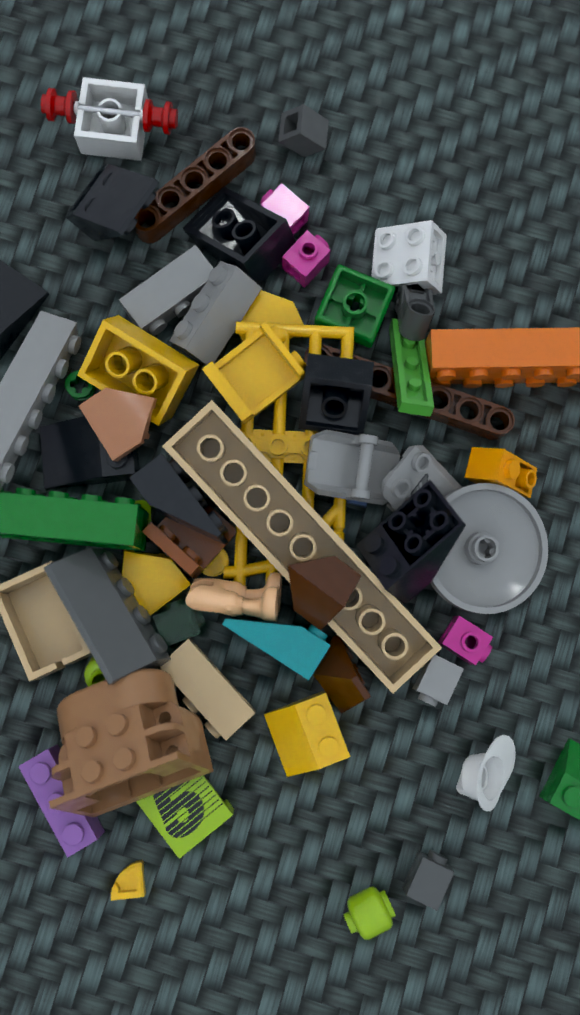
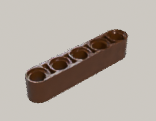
[134,127,256,244]

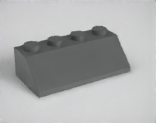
[44,547,171,685]

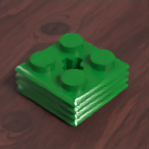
[314,264,395,348]

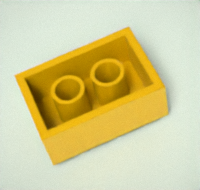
[77,315,199,426]

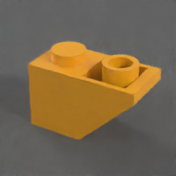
[464,447,537,498]

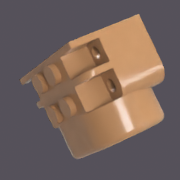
[49,669,213,818]

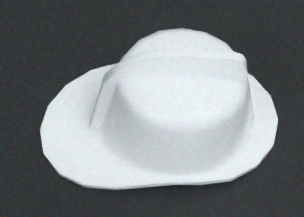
[456,735,516,811]

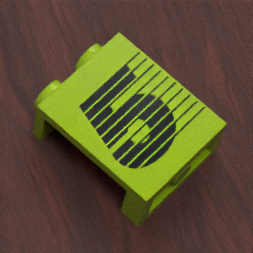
[136,775,235,859]

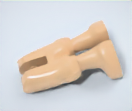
[185,572,282,622]

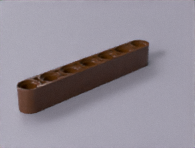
[304,344,515,440]

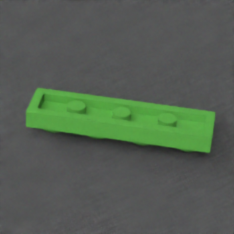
[389,318,434,417]

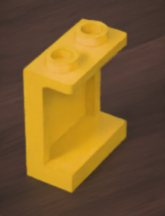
[202,321,307,425]

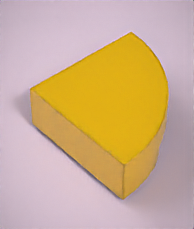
[111,860,146,901]

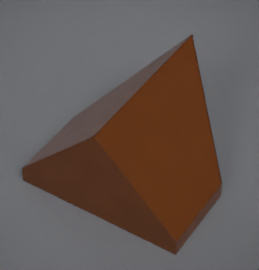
[288,555,361,630]
[313,634,371,714]

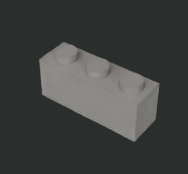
[119,245,213,336]
[169,261,262,365]

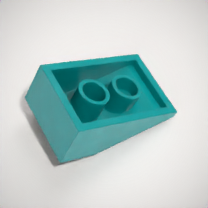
[222,618,331,680]

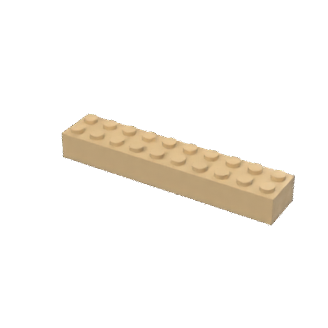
[162,400,442,693]

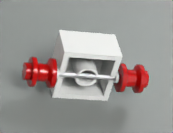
[40,77,178,161]

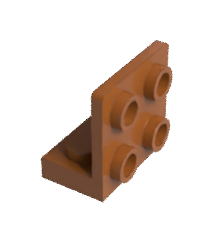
[142,505,236,579]

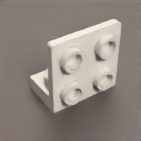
[371,220,447,295]

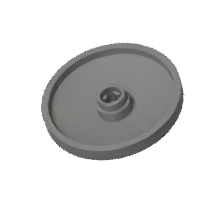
[430,483,548,614]

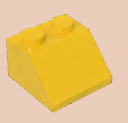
[264,691,350,777]

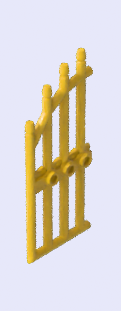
[223,321,355,586]

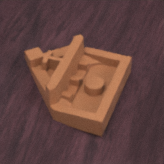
[79,388,157,462]

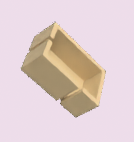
[0,561,92,681]

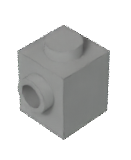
[412,655,464,707]

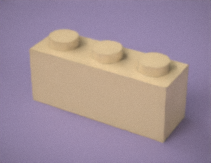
[160,639,256,741]

